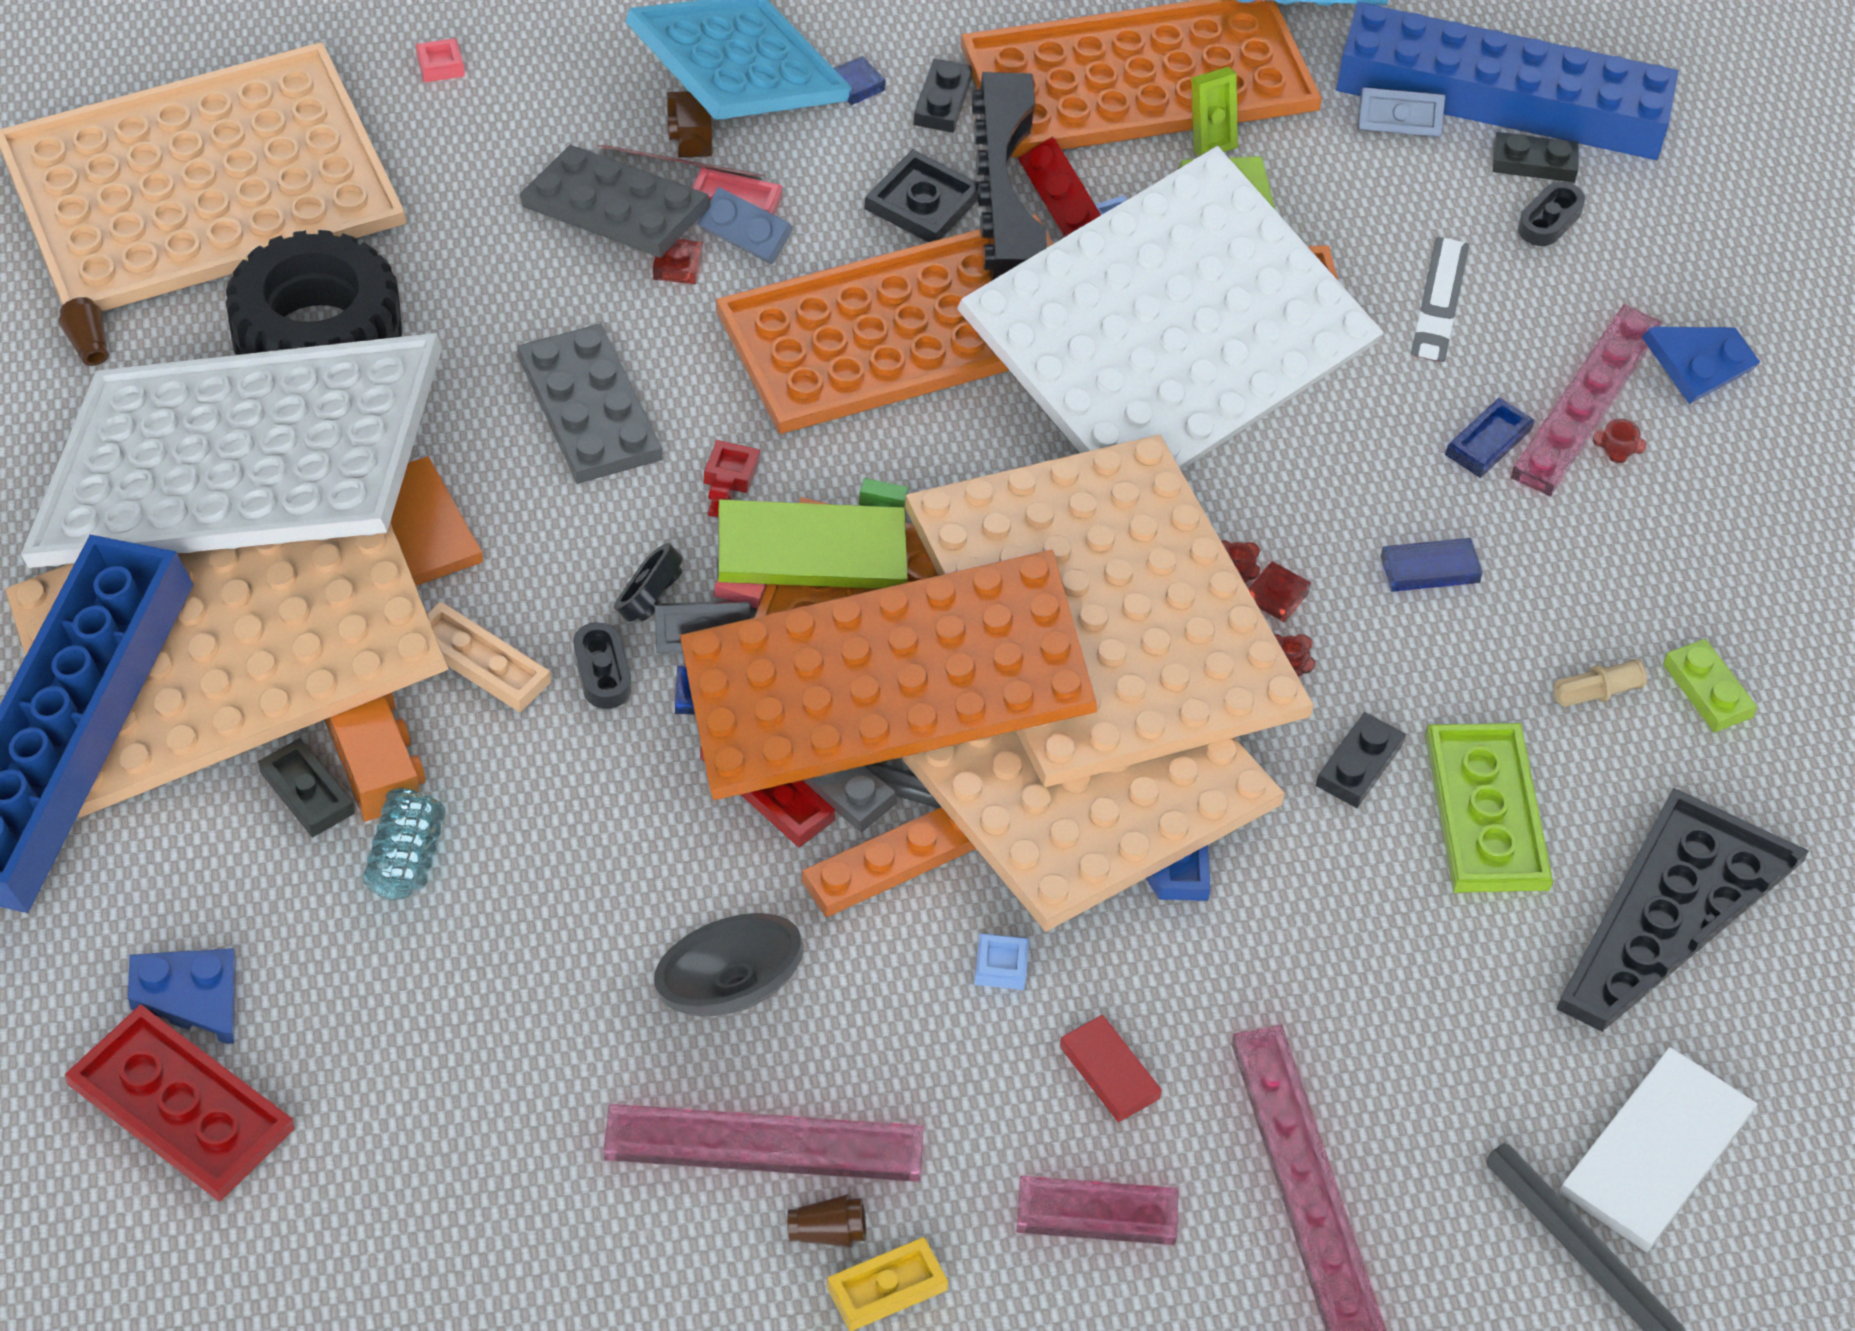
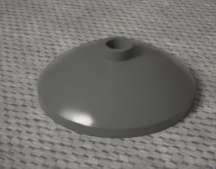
[654,913,804,1017]

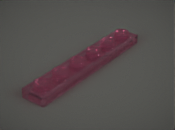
[1510,304,1663,497]
[603,1104,924,1182]

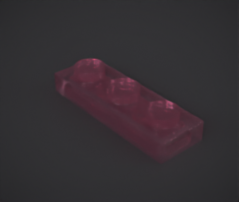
[1016,1175,1179,1245]

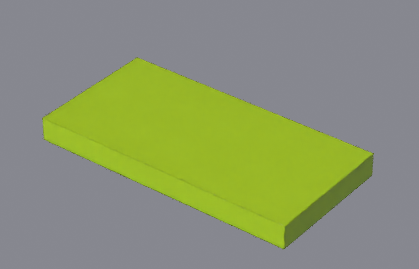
[718,500,907,589]
[1425,723,1553,893]

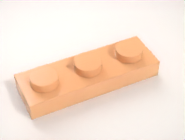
[427,601,551,712]

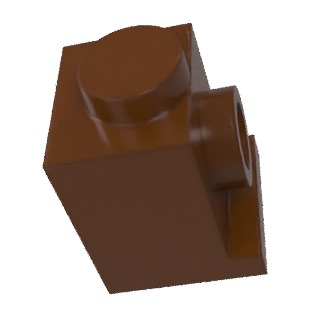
[667,91,712,158]

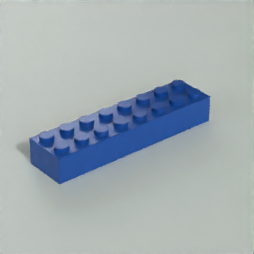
[1336,1,1679,161]
[0,534,194,913]

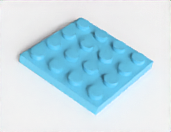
[625,0,852,120]

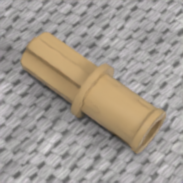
[1553,659,1647,707]

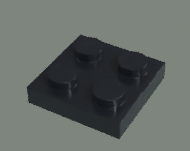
[864,149,979,242]

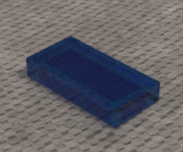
[1445,397,1535,478]
[1380,538,1483,592]

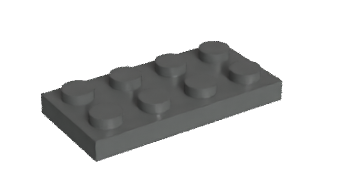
[520,145,710,258]
[517,323,663,484]

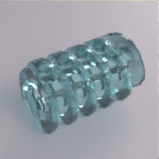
[363,788,446,900]

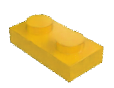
[826,1237,948,1331]

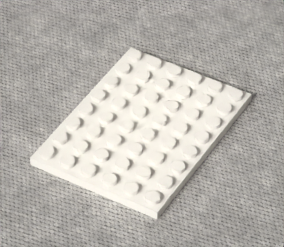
[957,146,1384,470]
[21,333,442,568]

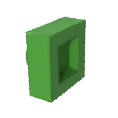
[859,478,909,520]

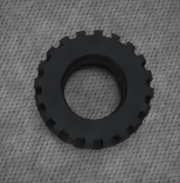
[225,230,402,355]

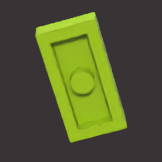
[1191,67,1238,157]
[1663,638,1758,733]

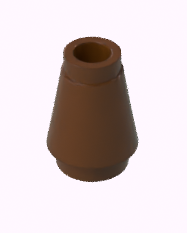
[58,297,109,366]
[787,1194,866,1248]

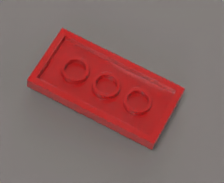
[64,1004,295,1202]

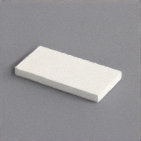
[1559,1047,1758,1254]

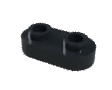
[1518,182,1585,246]
[614,543,683,622]
[573,622,631,709]

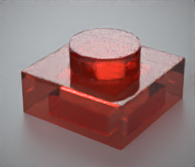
[653,239,702,285]
[1248,561,1311,623]

